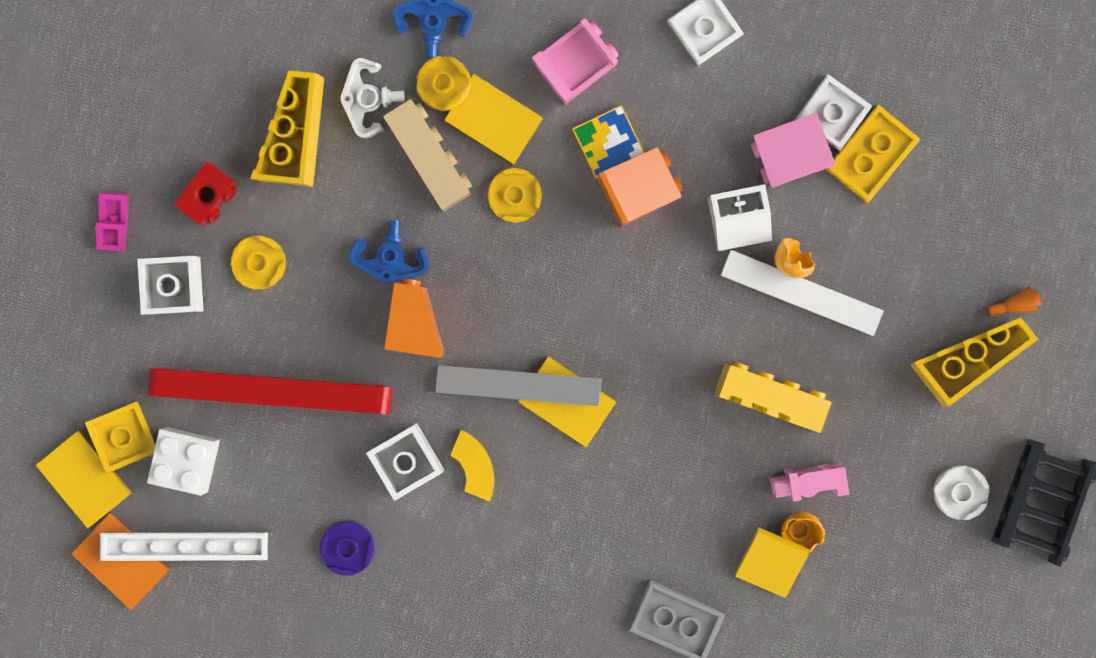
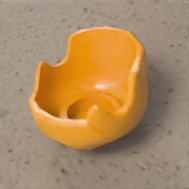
[774,238,815,279]
[781,511,825,552]

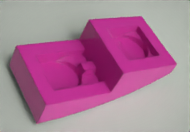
[96,191,129,251]

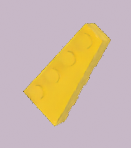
[250,71,324,187]
[910,317,1038,408]
[714,361,832,433]

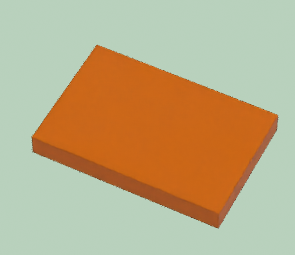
[72,513,170,610]

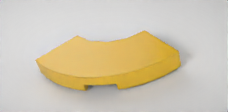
[450,429,494,502]

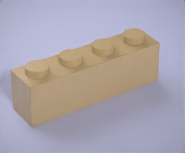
[383,99,472,212]

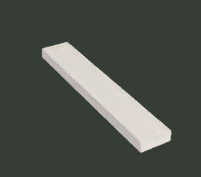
[720,250,884,336]
[100,532,268,561]

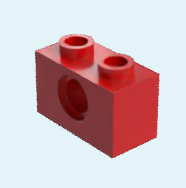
[174,161,238,226]

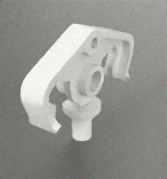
[341,58,405,139]

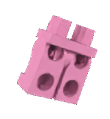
[770,462,850,502]

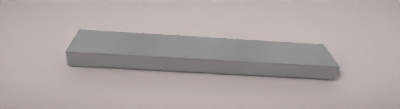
[435,365,602,406]

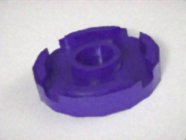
[320,521,375,576]

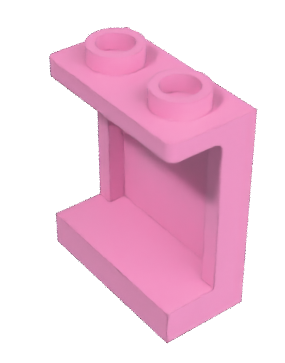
[532,17,619,105]
[751,112,836,188]

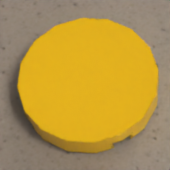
[416,56,471,111]
[487,168,542,223]
[231,235,286,290]

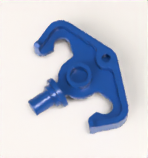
[393,0,473,59]
[349,220,429,283]

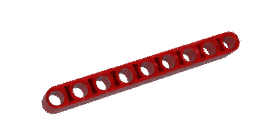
[147,368,393,414]

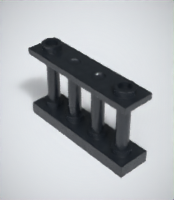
[991,439,1096,567]

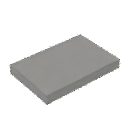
[628,580,725,658]

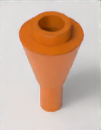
[988,286,1042,317]

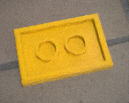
[445,74,543,165]
[826,104,920,203]
[518,356,616,447]
[36,430,132,529]

